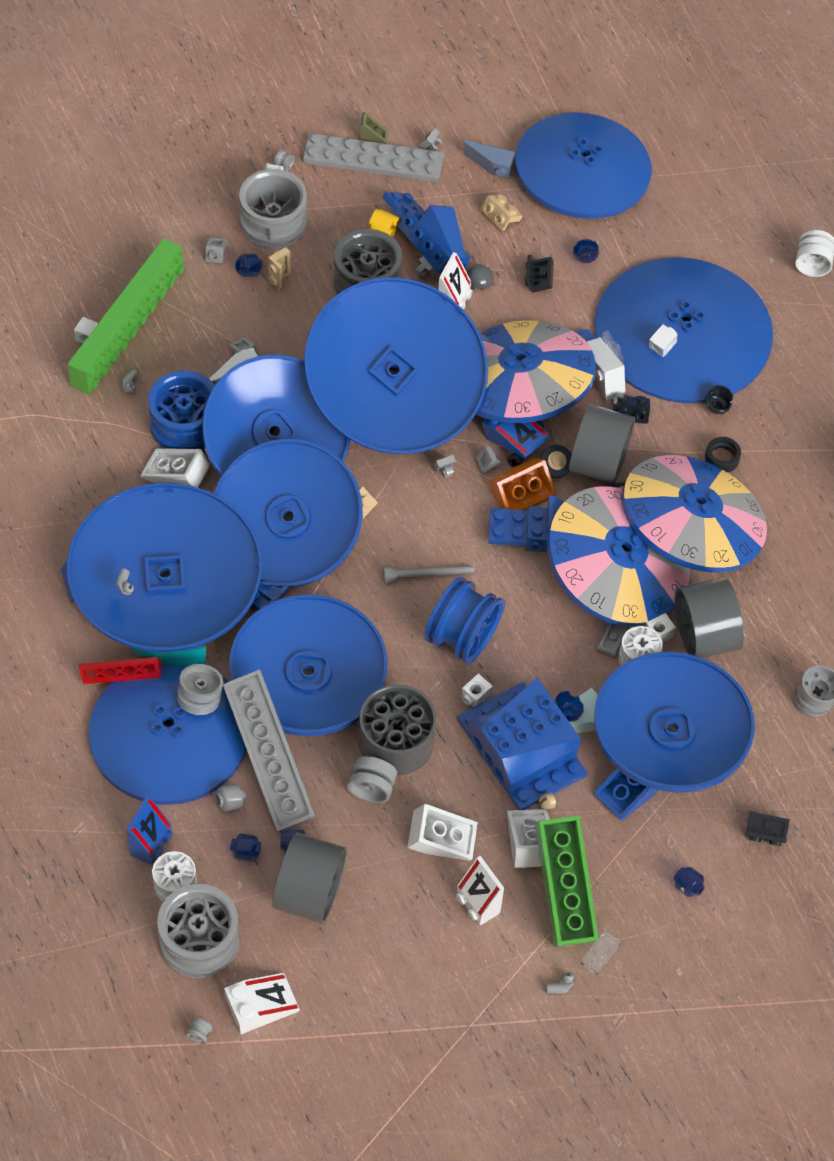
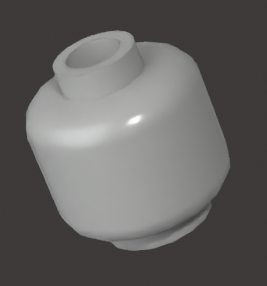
[214,784,246,812]

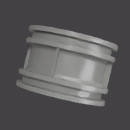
[239,169,307,249]

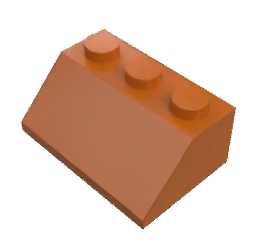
[488,458,556,510]

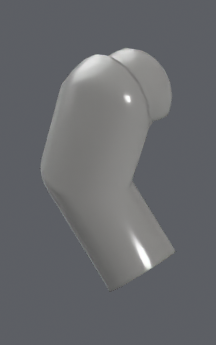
[121,369,138,393]
[116,569,134,595]
[546,972,575,994]

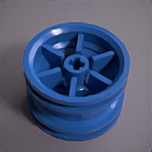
[424,576,505,664]

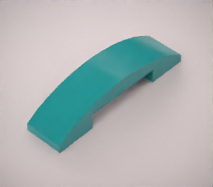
[130,645,207,666]

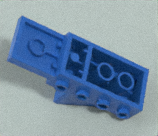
[382,192,471,273]
[488,495,565,552]

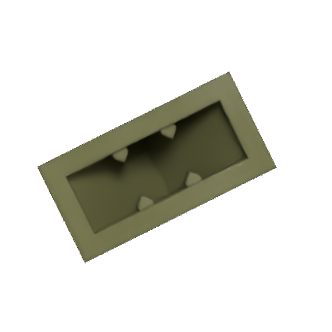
[360,112,388,144]

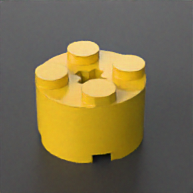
[368,208,400,237]

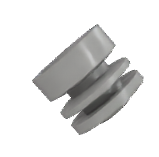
[794,665,834,717]

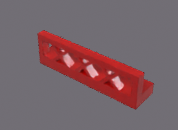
[79,657,163,684]

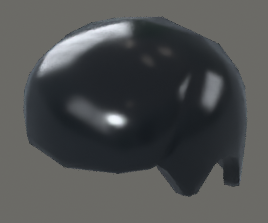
[705,385,734,415]

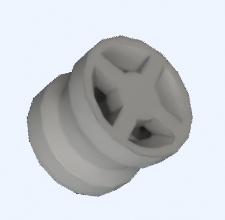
[274,150,295,171]
[186,1018,212,1044]

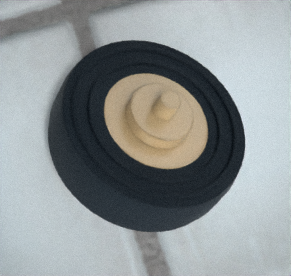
[540,444,572,478]

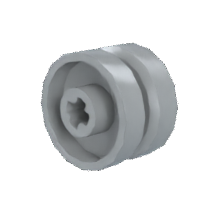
[176,664,223,715]
[347,756,397,804]

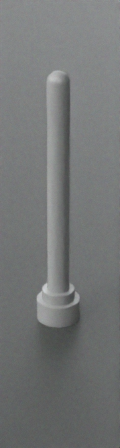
[383,566,475,583]

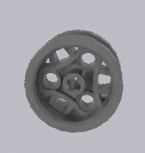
[334,229,402,295]

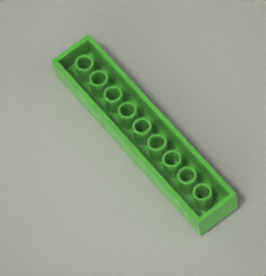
[67,238,184,394]

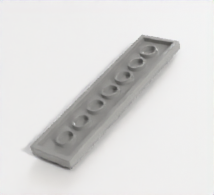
[303,133,444,183]
[223,669,316,833]

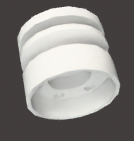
[796,230,834,277]
[618,626,663,666]
[152,851,197,902]

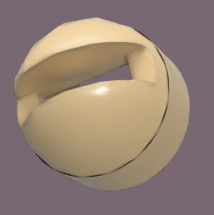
[539,792,556,810]

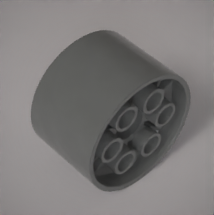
[569,404,635,485]
[674,577,744,658]
[359,685,436,775]
[272,832,347,924]

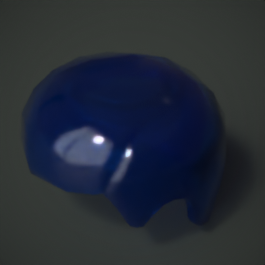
[573,239,600,263]
[555,691,584,722]

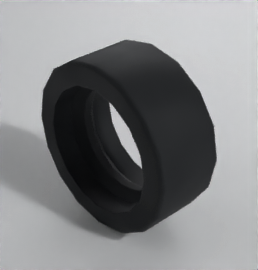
[705,437,741,473]

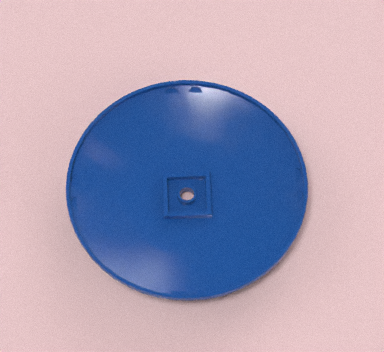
[595,257,773,403]
[304,277,488,454]
[67,483,262,652]

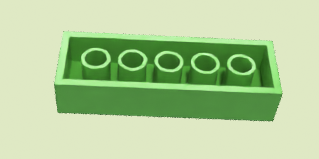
[535,816,599,947]

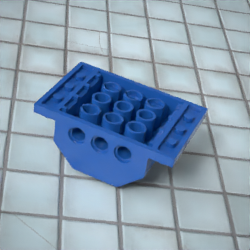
[457,677,588,810]

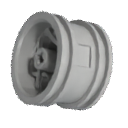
[157,884,239,979]

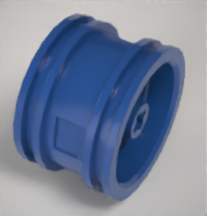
[148,370,215,451]

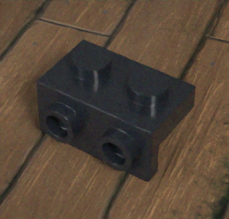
[524,255,554,293]
[613,394,650,424]
[745,811,790,846]

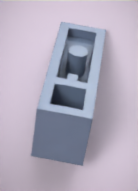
[464,140,515,178]

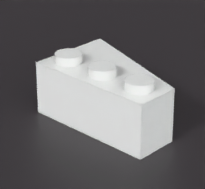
[587,337,625,401]

